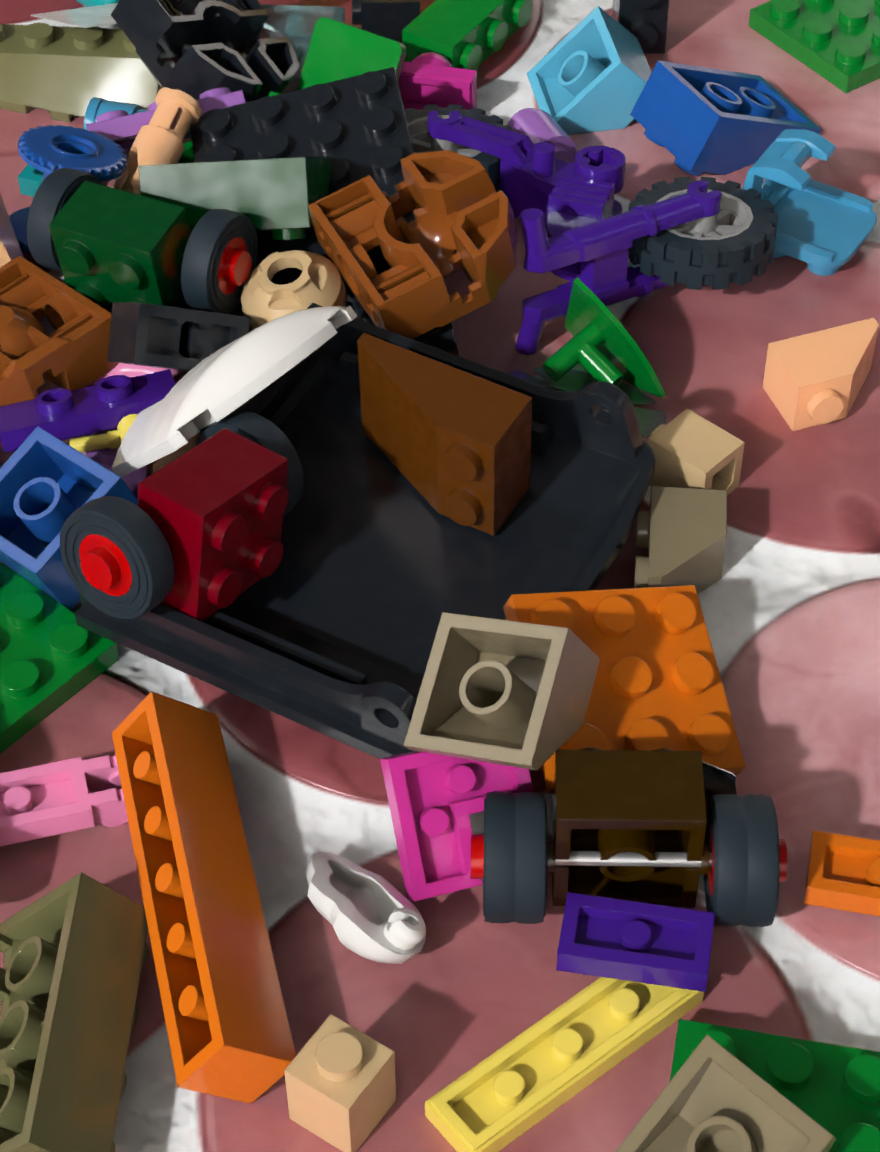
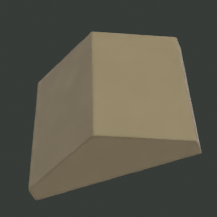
[615,1035,836,1152]

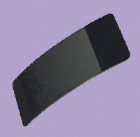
[702,761,738,795]

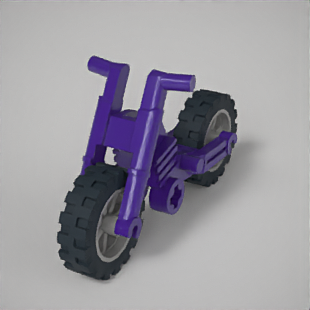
[404,104,778,355]

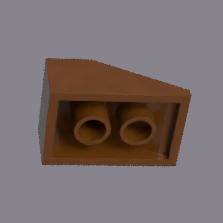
[357,333,532,536]

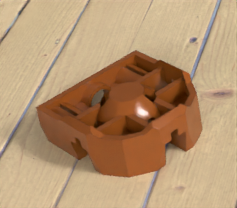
[308,150,518,339]
[0,255,119,406]

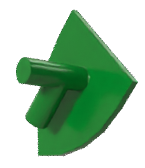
[542,277,666,398]

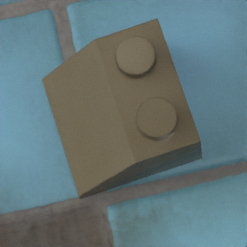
[404,612,601,770]

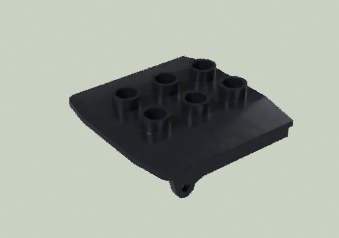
[74,303,655,759]

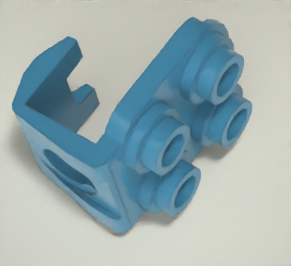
[743,129,877,276]

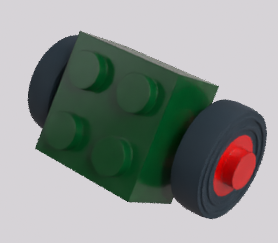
[27,168,258,314]

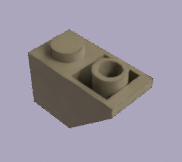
[634,486,727,595]

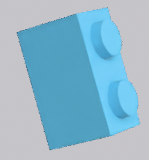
[527,6,652,135]

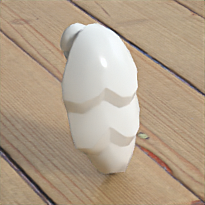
[306,851,426,964]

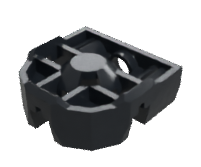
[111,0,300,103]

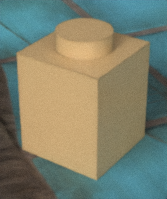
[647,408,745,496]
[284,1014,396,1152]

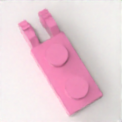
[0,755,128,847]

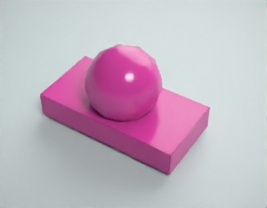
[398,52,477,110]

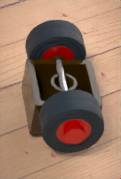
[471,748,788,927]

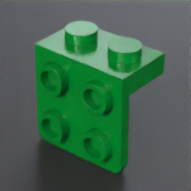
[269,17,406,96]

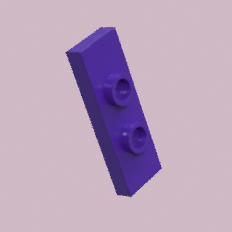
[0,369,176,453]

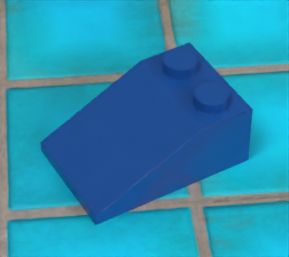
[630,60,822,176]

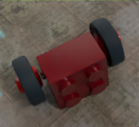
[60,411,303,622]

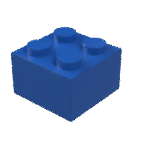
[0,426,138,611]

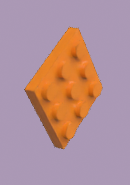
[503,585,746,794]

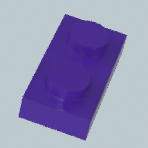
[556,892,715,992]

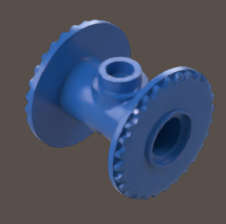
[9,125,128,255]

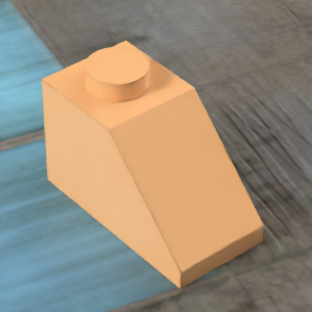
[763,318,879,431]

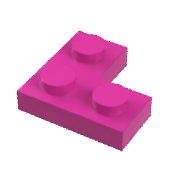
[380,751,533,901]

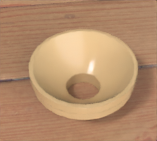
[241,250,347,330]

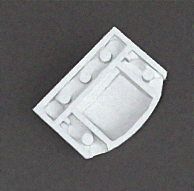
[111,306,357,477]

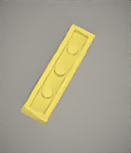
[425,977,704,1152]

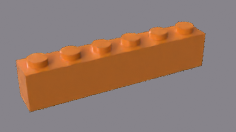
[112,691,296,1104]

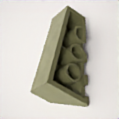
[0,23,171,123]
[0,872,148,1152]

